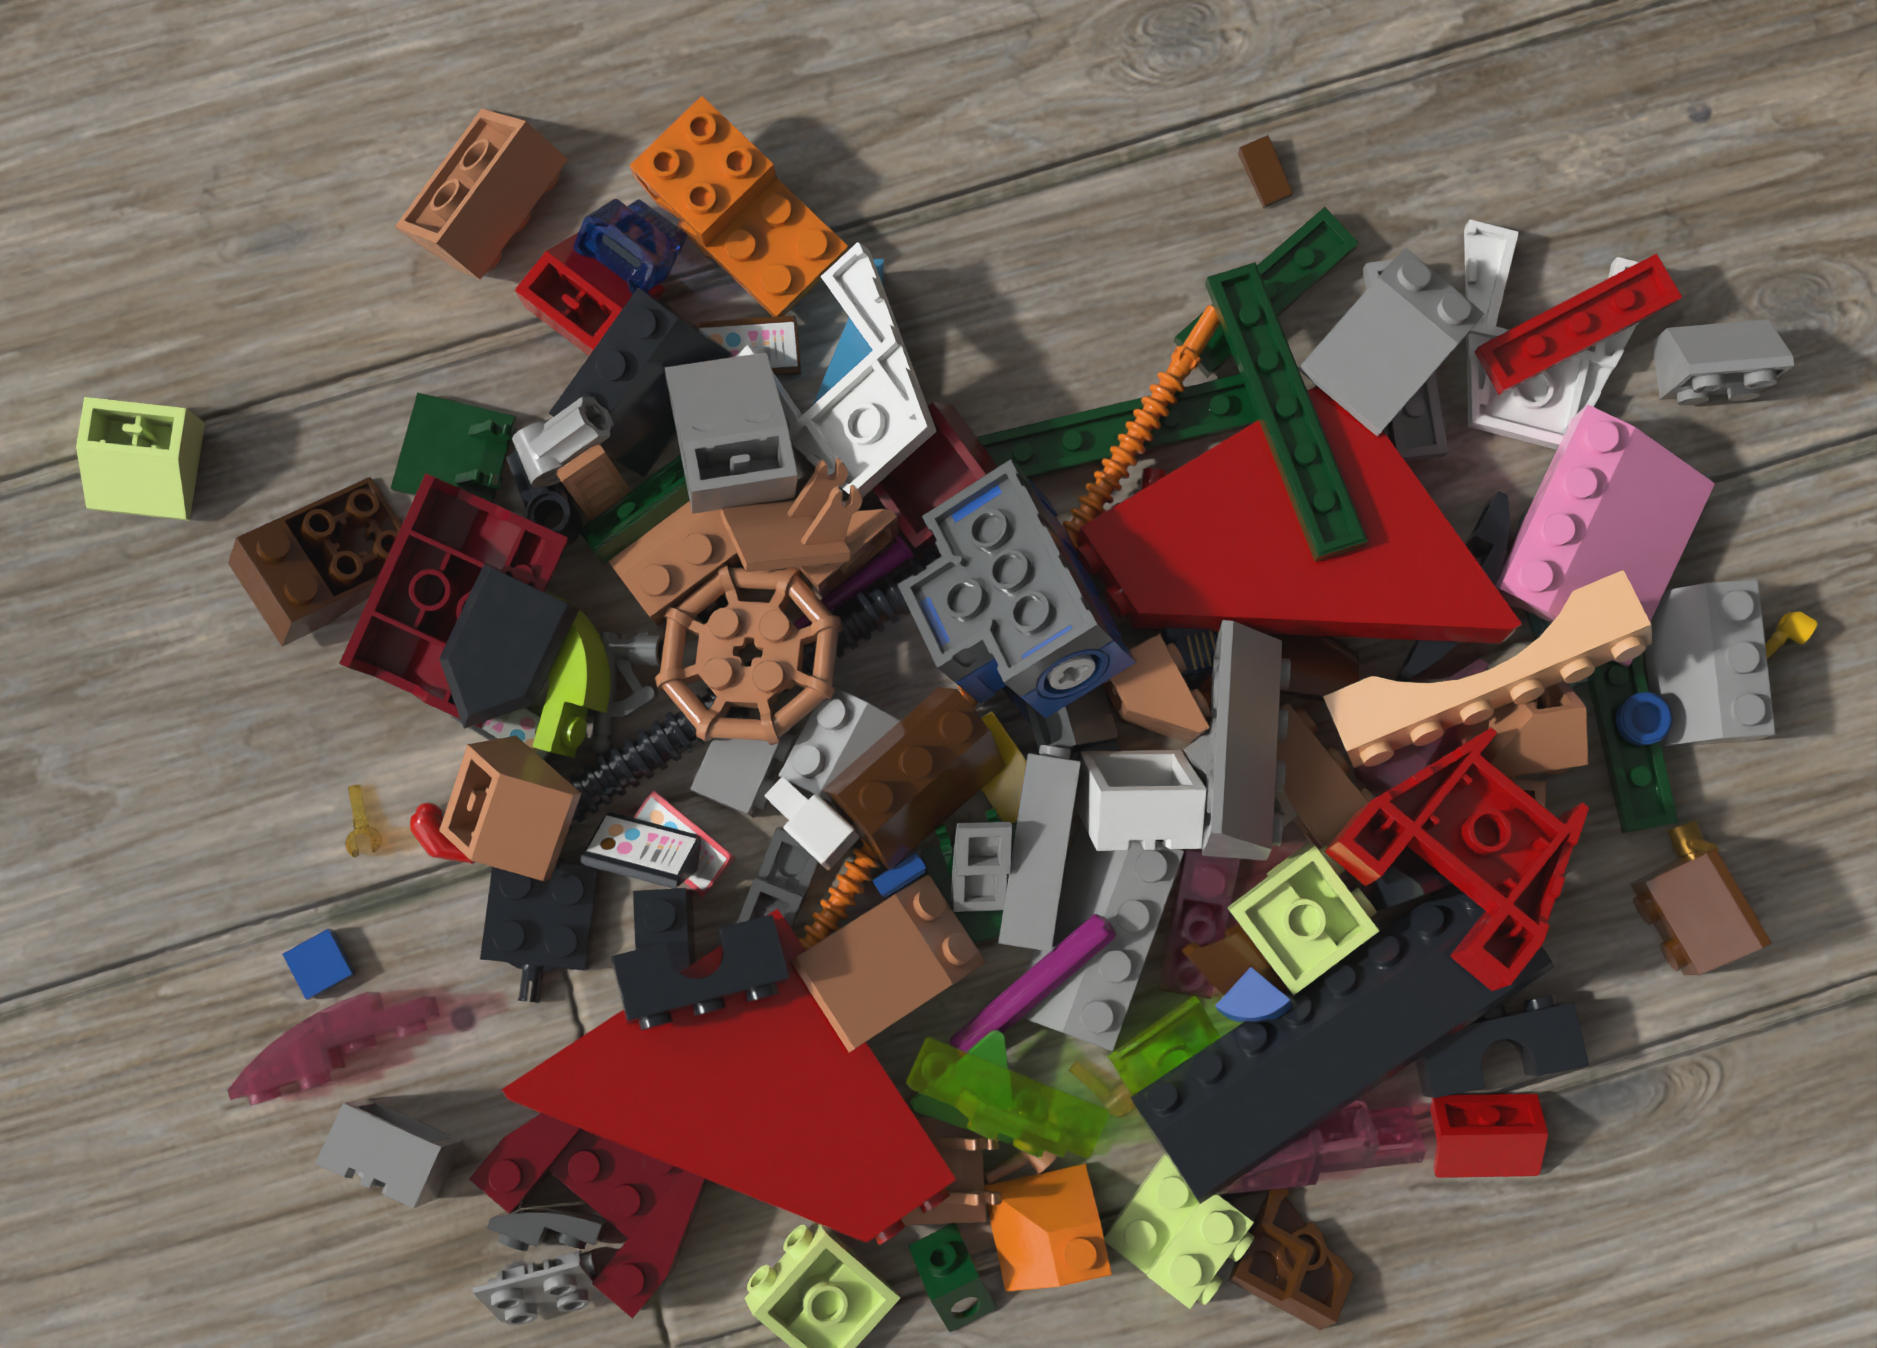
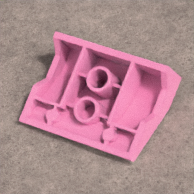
[1495,404,1715,667]

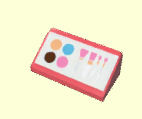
[633,790,736,897]

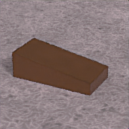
[1238,135,1293,208]

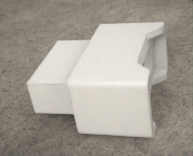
[764,776,860,871]

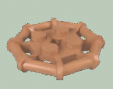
[655,563,843,745]

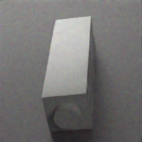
[998,745,1080,952]

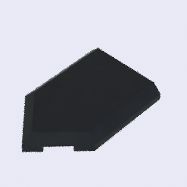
[439,564,580,729]

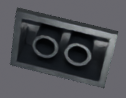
[549,288,733,477]

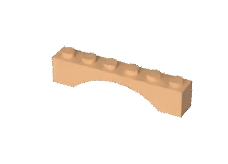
[1323,570,1652,768]

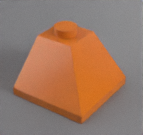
[984,1163,1112,1292]

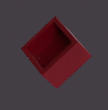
[872,402,998,549]

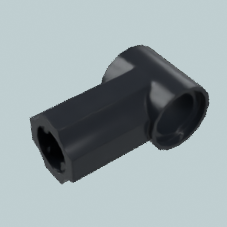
[506,448,583,546]

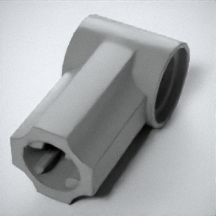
[512,397,614,488]

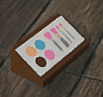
[695,316,801,376]

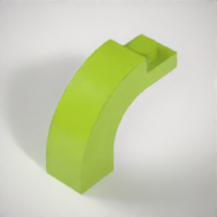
[532,591,610,758]

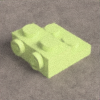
[1227,842,1379,995]
[1104,1153,1254,1309]
[744,1222,900,1348]

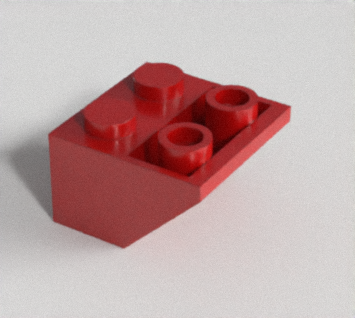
[514,228,665,356]

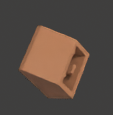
[1103,634,1211,744]
[1454,681,1588,781]
[439,736,581,881]

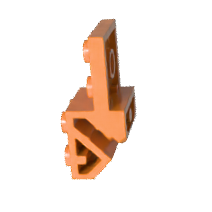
[629,96,849,317]

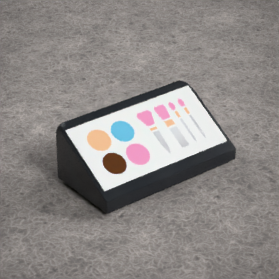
[581,812,701,889]

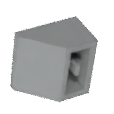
[1652,319,1794,405]

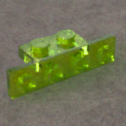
[906,1037,1109,1158]

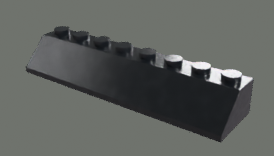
[1130,884,1554,1204]

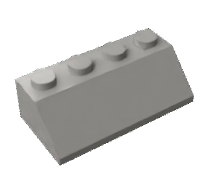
[1202,620,1291,861]
[1022,820,1184,1051]

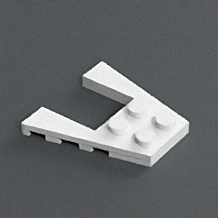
[1464,220,1667,450]
[735,242,936,498]

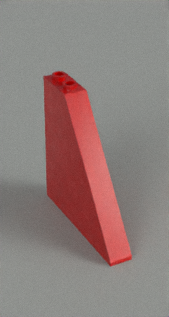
[1075,385,1522,644]
[501,908,957,1245]

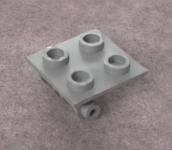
[472,1250,604,1325]

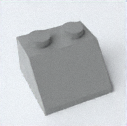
[778,686,900,808]

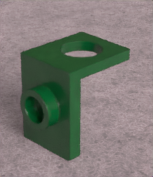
[908,1223,996,1332]

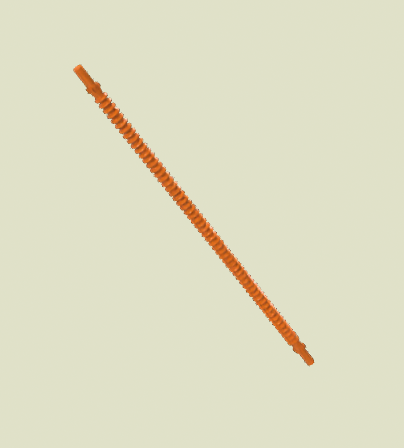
[798,305,1220,950]

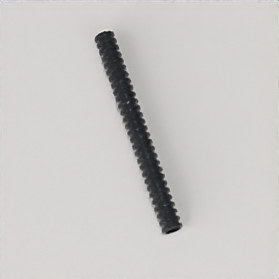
[568,548,940,831]

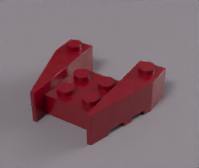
[469,1114,708,1319]

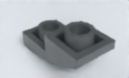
[487,1208,608,1251]

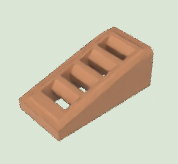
[556,444,631,521]

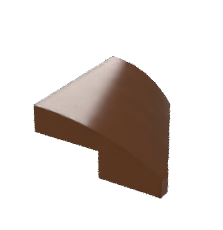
[1228,1182,1354,1330]

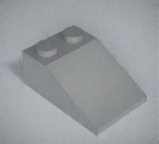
[1298,247,1484,436]

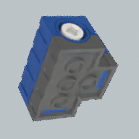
[898,459,1136,718]

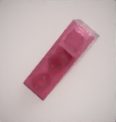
[1159,837,1240,999]

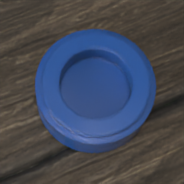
[1615,692,1673,746]

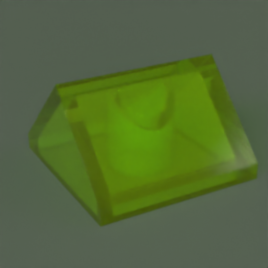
[1103,995,1221,1097]

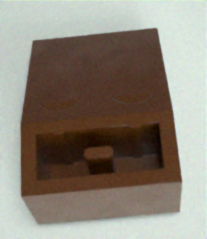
[228,477,402,647]

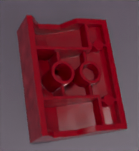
[339,473,570,729]

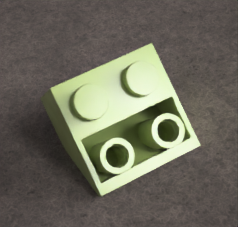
[76,397,205,521]

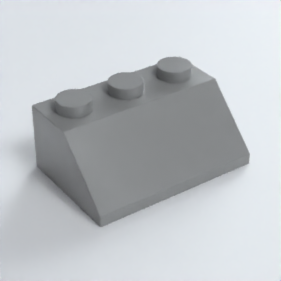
[1642,580,1775,747]

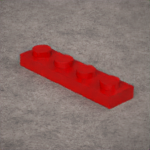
[1474,253,1682,395]

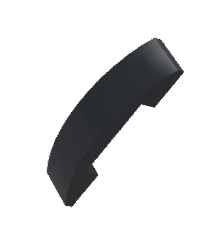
[1396,491,1510,682]

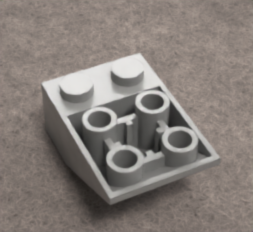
[665,352,798,514]

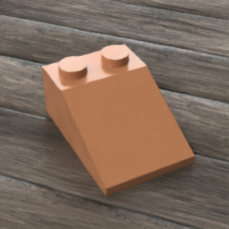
[791,874,986,1052]

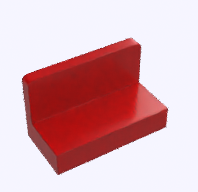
[1430,1094,1548,1178]

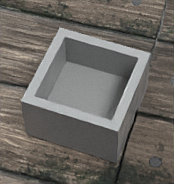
[315,1098,463,1208]

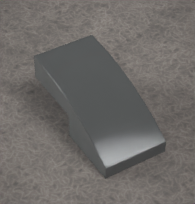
[737,827,819,929]

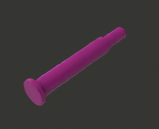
[793,535,915,630]

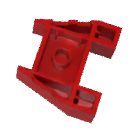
[1324,727,1589,991]

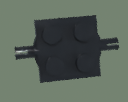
[480,858,599,1003]

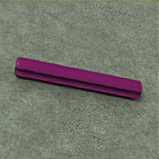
[949,914,1116,1058]

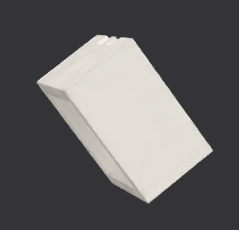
[1076,750,1206,851]

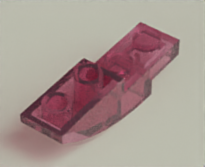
[227,992,440,1106]
[1215,1099,1426,1195]

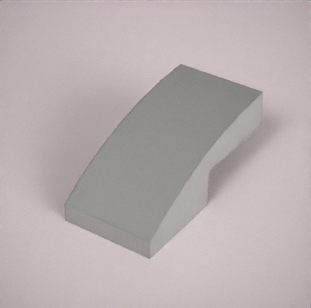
[951,822,1012,912]

